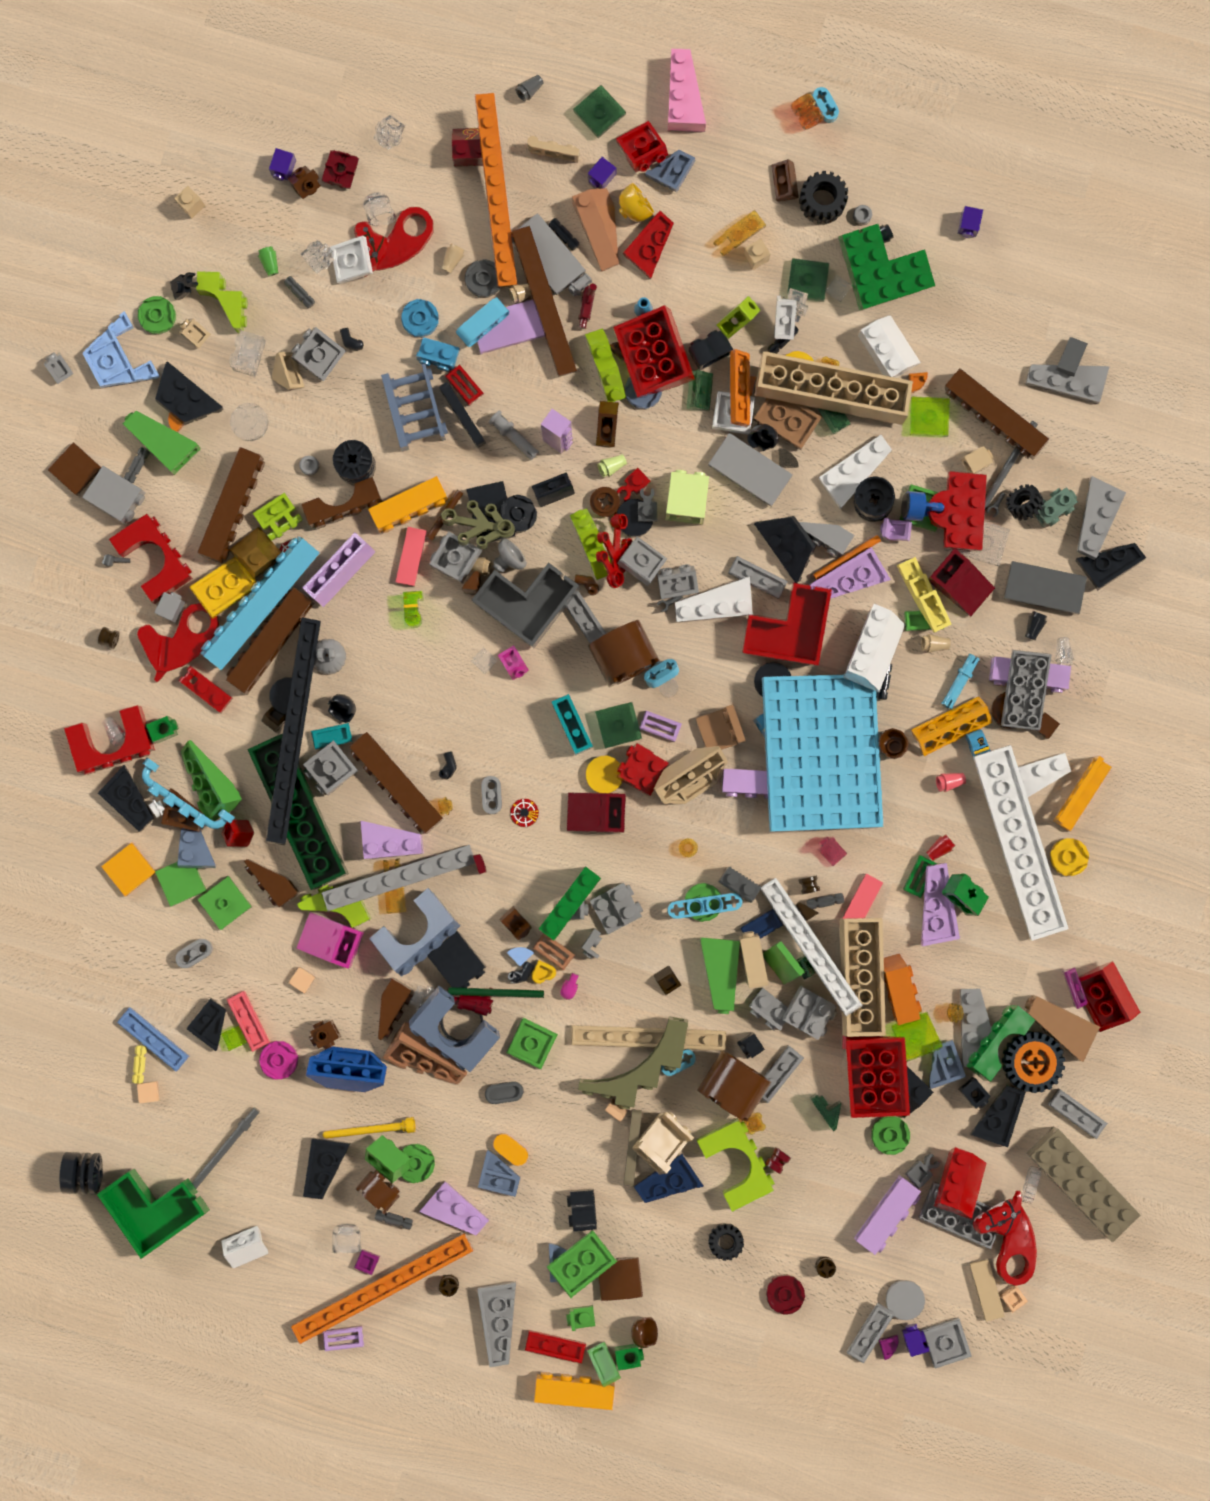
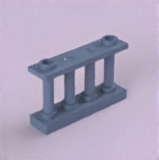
[381,364,448,451]

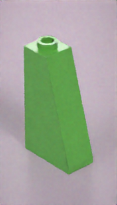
[123,411,201,475]
[700,937,740,1014]

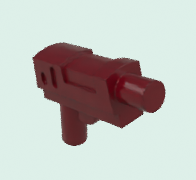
[578,283,597,329]
[453,988,494,1016]

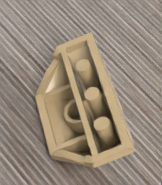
[654,746,728,804]

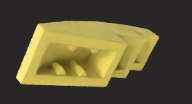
[897,557,951,632]

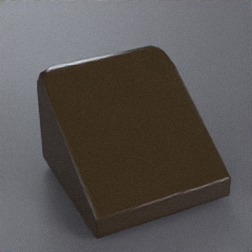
[261,707,285,732]
[795,902,819,921]
[653,966,681,995]

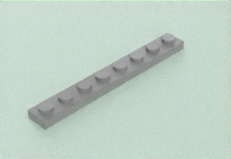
[322,845,475,911]

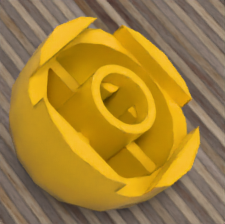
[619,183,654,222]

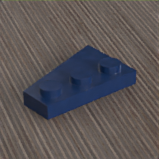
[634,1153,704,1203]

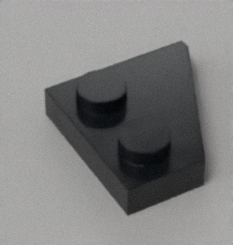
[186,998,226,1051]

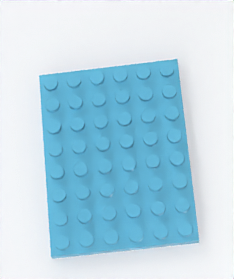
[762,675,883,832]

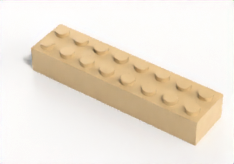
[754,351,913,425]

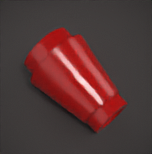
[926,834,955,861]

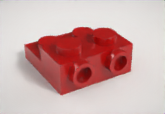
[616,121,668,173]
[616,743,669,796]

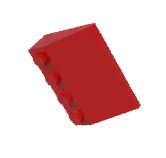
[613,305,695,398]
[846,1036,910,1118]

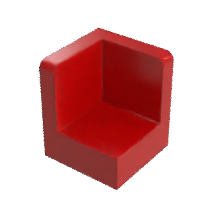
[221,819,254,847]

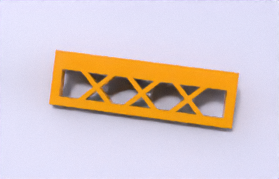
[911,696,992,756]
[1053,756,1112,831]

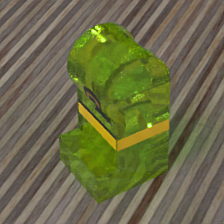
[403,591,424,628]

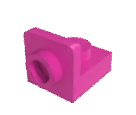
[498,646,529,680]

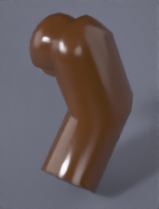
[574,574,599,596]

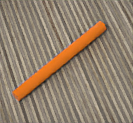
[813,535,881,580]

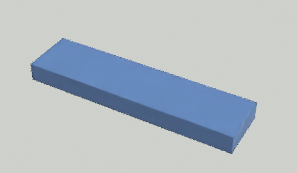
[117,1007,189,1072]

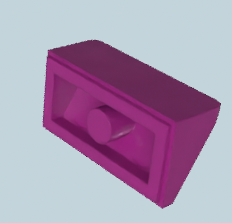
[1062,967,1087,1009]

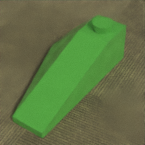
[180,740,241,821]

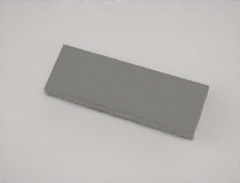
[728,556,788,599]
[566,591,606,643]
[762,1045,804,1103]
[1048,1088,1108,1139]
[847,1302,894,1363]

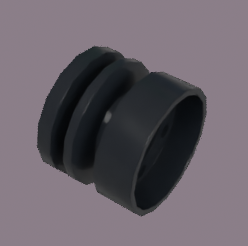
[333,440,376,485]
[854,476,895,522]
[59,1152,103,1195]

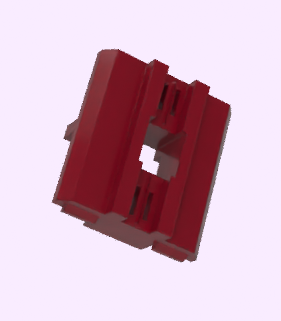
[322,150,359,189]

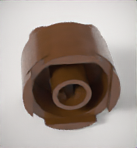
[355,1170,400,1214]

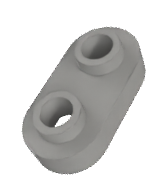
[481,776,502,814]
[176,939,213,968]

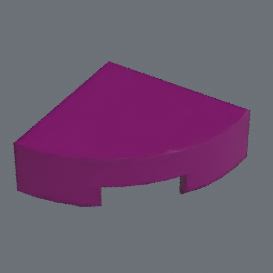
[879,1335,899,1360]

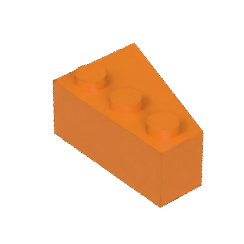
[884,953,922,1025]

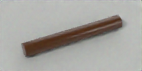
[426,489,463,541]

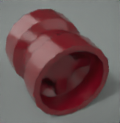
[765,1147,791,1174]

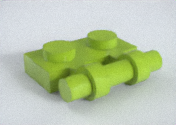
[253,492,303,541]

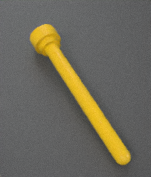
[322,1117,416,1139]

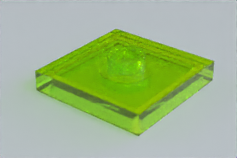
[910,396,950,437]
[891,1012,943,1062]

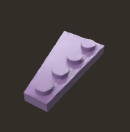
[809,547,891,598]
[921,863,960,946]

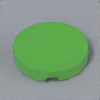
[138,296,176,334]
[684,883,722,922]
[871,1116,910,1155]
[401,1143,435,1183]

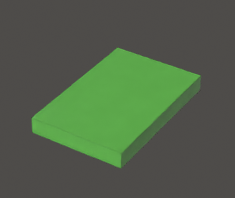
[547,1230,617,1298]

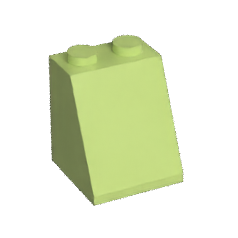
[665,470,709,525]

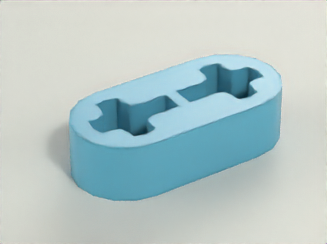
[812,87,839,123]
[644,659,679,688]
[661,1049,696,1076]

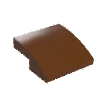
[599,1257,643,1301]

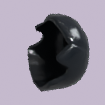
[748,423,778,451]
[328,694,356,723]

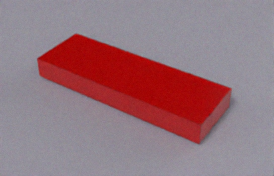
[525,1330,586,1364]

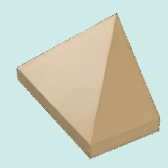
[272,352,305,389]

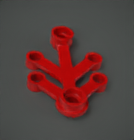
[596,514,633,588]

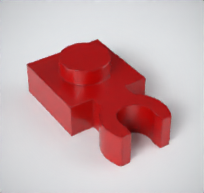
[617,468,651,502]

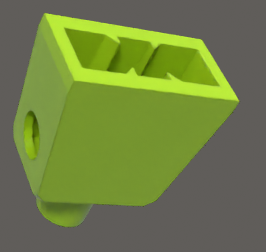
[716,296,760,339]

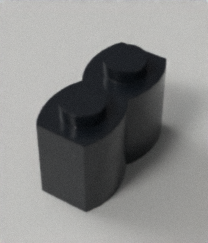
[689,330,733,371]
[567,1189,597,1232]

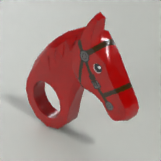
[354,207,434,277]

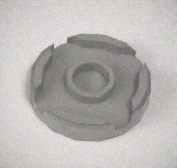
[886,1280,925,1320]

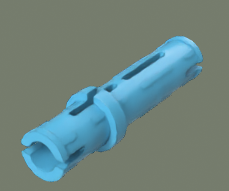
[941,654,980,710]

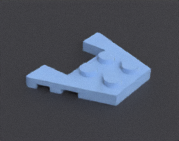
[83,311,160,388]

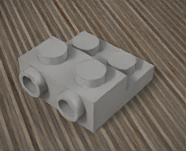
[291,327,346,381]
[429,532,482,583]
[303,740,358,795]
[590,883,643,934]
[782,986,837,1040]

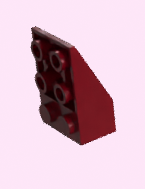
[928,548,995,617]
[567,792,626,833]

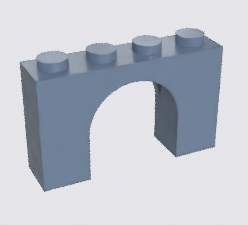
[369,888,460,977]
[409,986,500,1072]

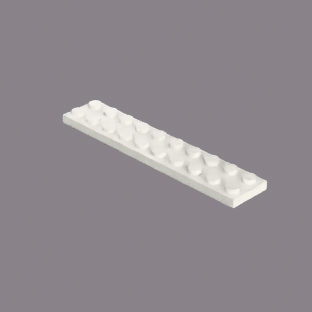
[973,745,1069,941]

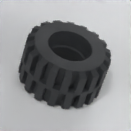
[799,171,848,224]

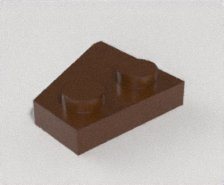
[161,788,204,832]

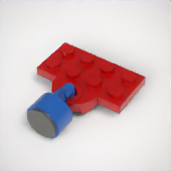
[901,471,987,551]

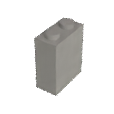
[82,466,145,524]

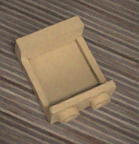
[632,1112,694,1175]

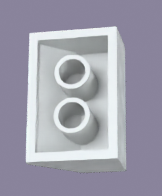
[858,315,921,378]

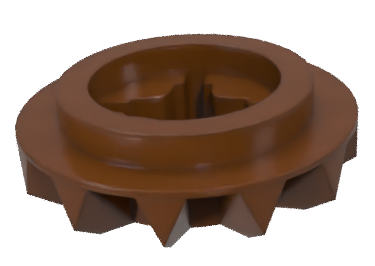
[590,487,620,517]

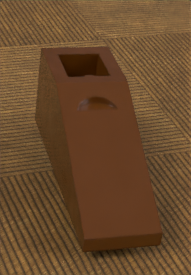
[244,859,300,907]
[378,978,414,1040]

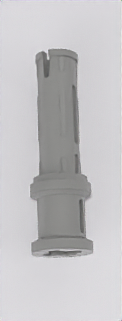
[488,410,539,460]

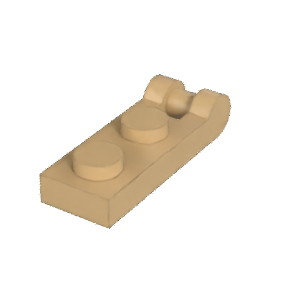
[527,136,580,163]

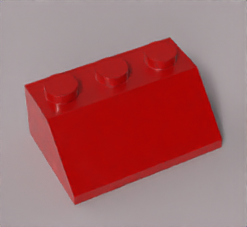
[1079,961,1141,1032]
[934,1147,987,1219]

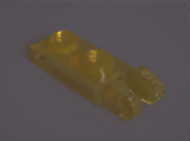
[713,210,766,256]
[383,858,406,914]

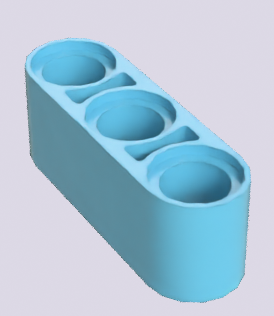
[456,297,510,347]

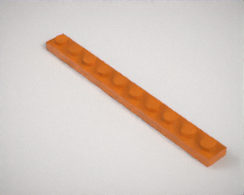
[475,93,517,287]
[291,1233,473,1344]

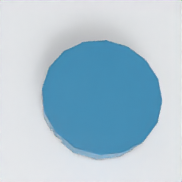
[401,299,439,337]

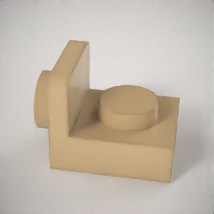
[179,318,211,348]

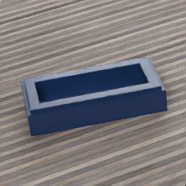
[740,909,783,939]

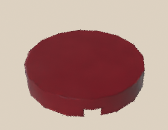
[766,1274,805,1315]

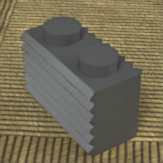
[718,867,761,903]

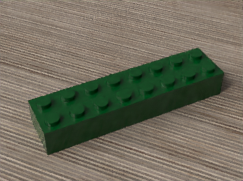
[247,733,349,890]

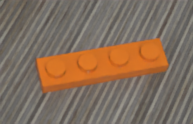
[730,349,750,427]

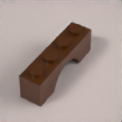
[301,477,383,529]

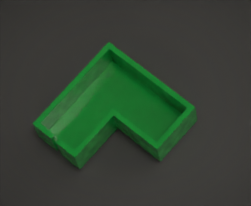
[838,223,935,311]
[97,1168,210,1259]

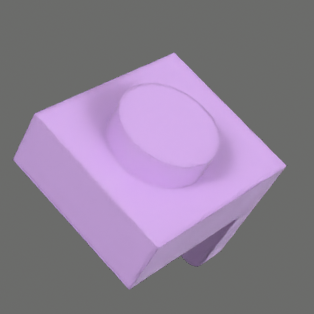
[881,518,912,541]

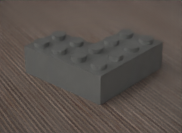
[472,562,580,649]

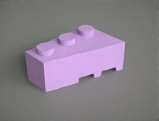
[360,820,424,859]

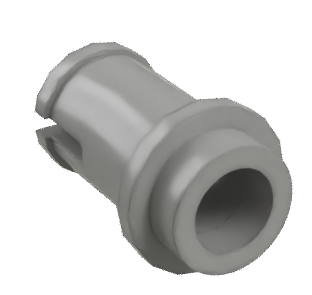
[568,273,592,296]

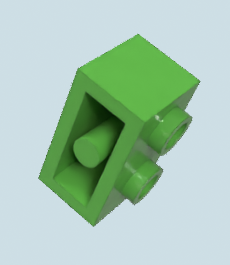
[365,1135,410,1184]

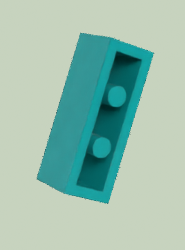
[552,694,593,756]

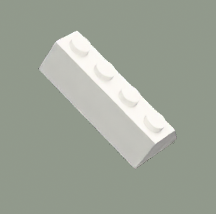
[843,604,905,692]

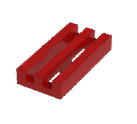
[445,364,484,406]

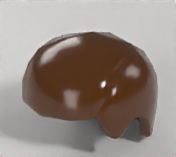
[879,728,909,759]
[631,1317,658,1348]

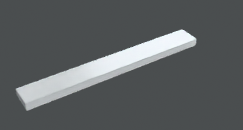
[760,878,862,1016]

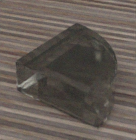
[778,448,799,468]

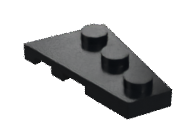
[1075,543,1146,590]
[98,765,154,832]
[970,1085,1026,1147]
[303,1138,351,1199]

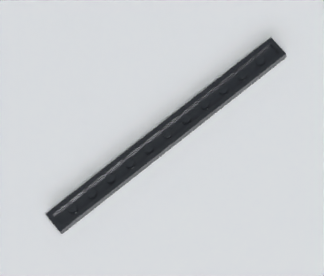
[265,617,321,846]

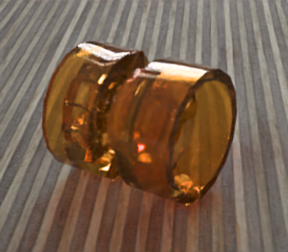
[791,93,825,130]

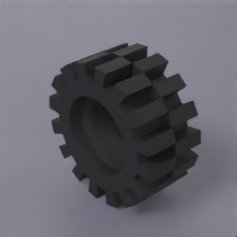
[1006,484,1044,521]
[708,1223,744,1261]

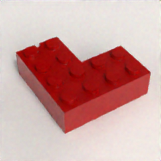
[742,582,832,666]

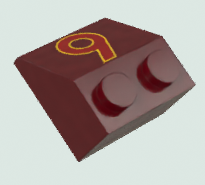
[452,128,483,167]

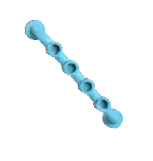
[142,758,235,829]

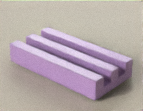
[639,711,682,742]
[323,1326,364,1351]

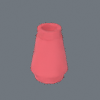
[936,773,966,792]

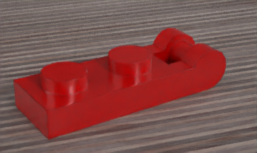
[178,666,233,713]

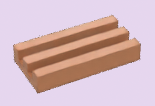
[533,933,575,970]

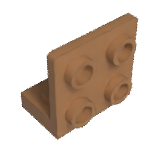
[696,704,746,750]

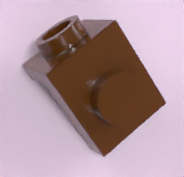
[499,906,532,940]

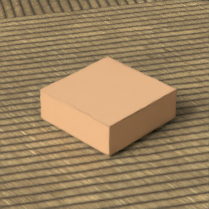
[289,967,316,994]
[137,1081,160,1103]
[605,1099,628,1122]
[1000,1285,1028,1313]

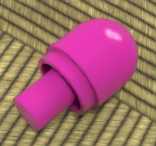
[560,973,579,1000]

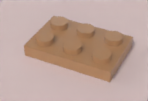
[753,398,822,450]

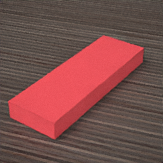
[396,527,427,587]
[842,874,883,919]
[227,991,270,1052]

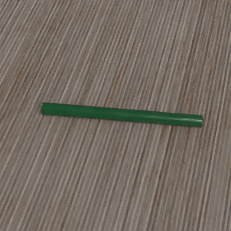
[447,987,544,998]

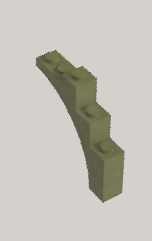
[578,1016,688,1109]

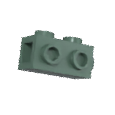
[1034,487,1078,528]

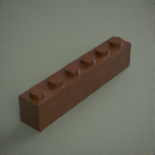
[945,368,1049,460]
[197,447,265,564]
[226,588,315,695]
[350,732,444,834]

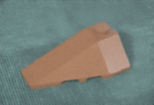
[572,188,619,272]
[383,1022,467,1085]

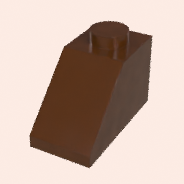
[596,401,619,447]

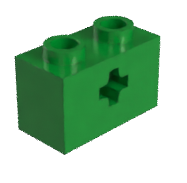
[942,873,989,916]

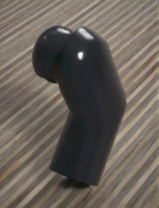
[340,328,364,351]
[439,751,457,780]
[508,961,535,984]

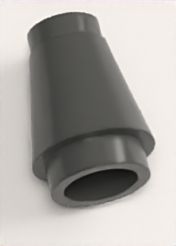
[516,75,544,101]

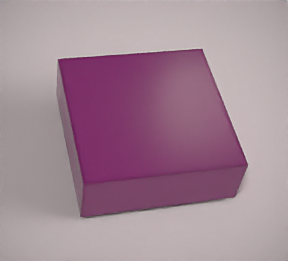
[354,1249,380,1275]

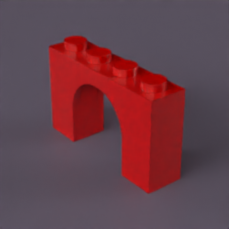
[109,514,193,604]
[64,705,155,775]

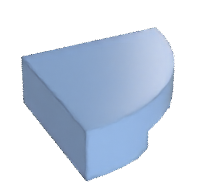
[507,947,534,966]

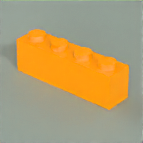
[368,476,448,533]
[534,1372,615,1410]

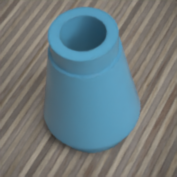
[634,297,653,316]

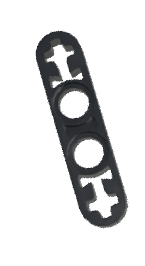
[439,382,486,448]

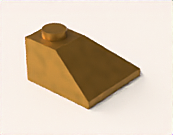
[229,527,282,579]

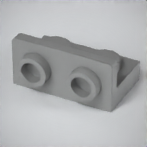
[657,564,699,599]
[749,988,788,1031]

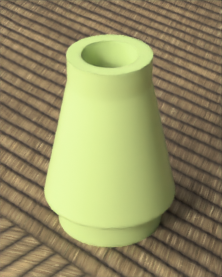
[597,454,627,477]

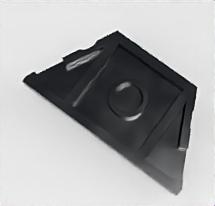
[155,361,223,425]
[754,516,816,583]

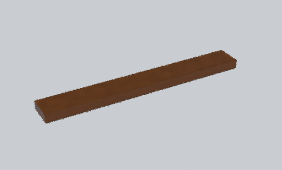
[511,226,577,377]

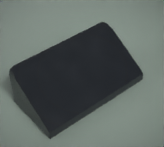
[532,472,575,507]

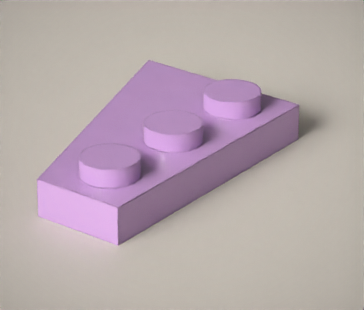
[420,1181,489,1235]

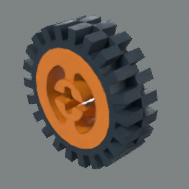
[1002,1031,1065,1093]

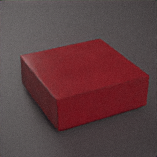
[473,854,487,874]

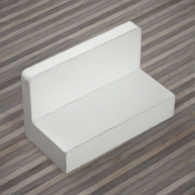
[774,296,797,340]
[221,1226,268,1268]

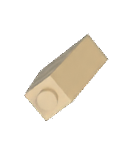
[738,931,769,988]

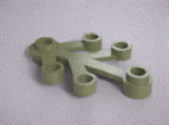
[441,500,515,549]

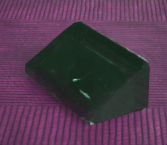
[687,370,713,411]
[818,408,851,434]

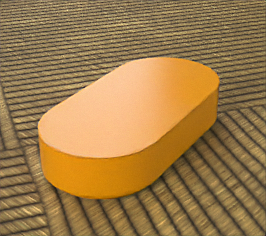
[493,1133,528,1166]

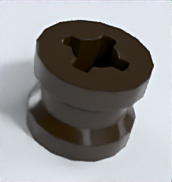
[98,627,120,649]
[798,875,820,895]
[815,1256,836,1278]
[439,1275,459,1297]

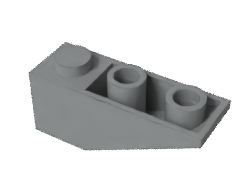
[799,522,855,557]

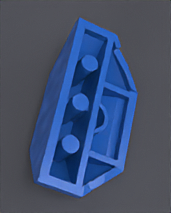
[306,1046,387,1092]

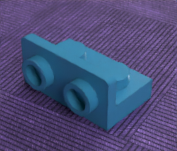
[416,337,460,372]

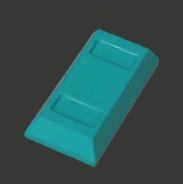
[311,723,353,750]

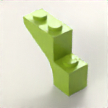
[196,271,248,333]
[585,328,626,402]
[569,508,611,580]
[297,885,371,928]

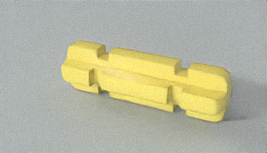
[132,1045,147,1084]

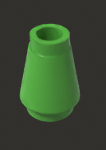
[258,246,279,276]

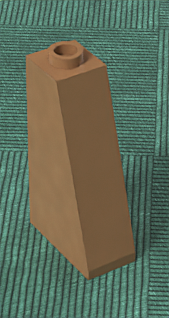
[1025,995,1100,1062]

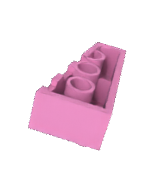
[668,49,706,132]

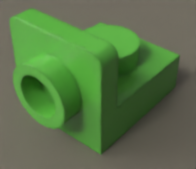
[566,1305,595,1331]

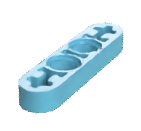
[667,893,742,919]

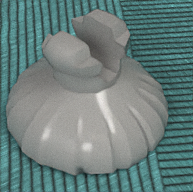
[493,538,527,572]
[314,639,346,675]

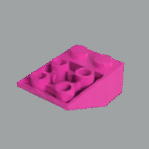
[297,912,364,969]

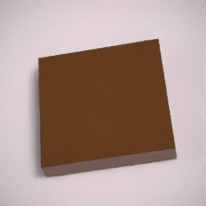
[48,442,102,496]

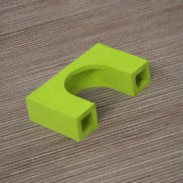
[696,1118,775,1212]

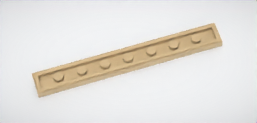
[571,1025,726,1050]

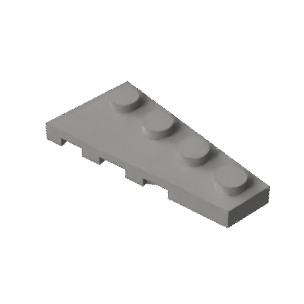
[1025,364,1110,404]
[1077,476,1126,560]
[960,988,1001,1067]
[477,1281,516,1367]

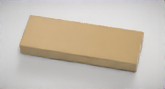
[969,1258,1005,1322]

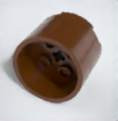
[588,620,660,688]
[697,1050,772,1122]

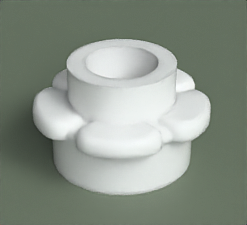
[149,800,165,818]

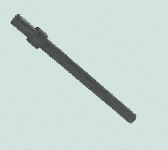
[985,421,1038,510]
[192,1107,260,1189]

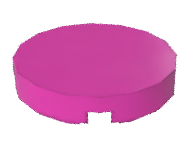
[259,1041,298,1080]

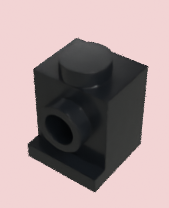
[737,1032,765,1059]
[958,1077,991,1109]

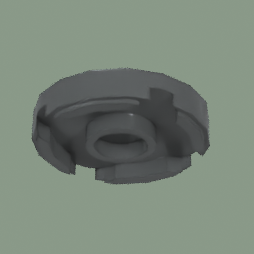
[465,259,500,298]

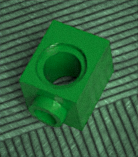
[146,716,179,744]
[615,1344,644,1371]

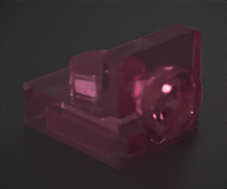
[817,836,847,867]

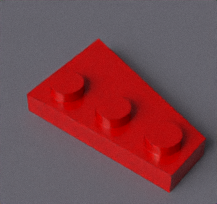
[623,210,674,279]

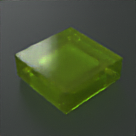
[221,1026,248,1051]

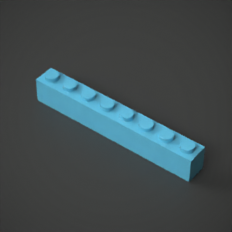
[201,536,319,670]

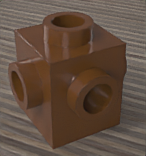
[287,166,321,199]
[309,1020,342,1050]

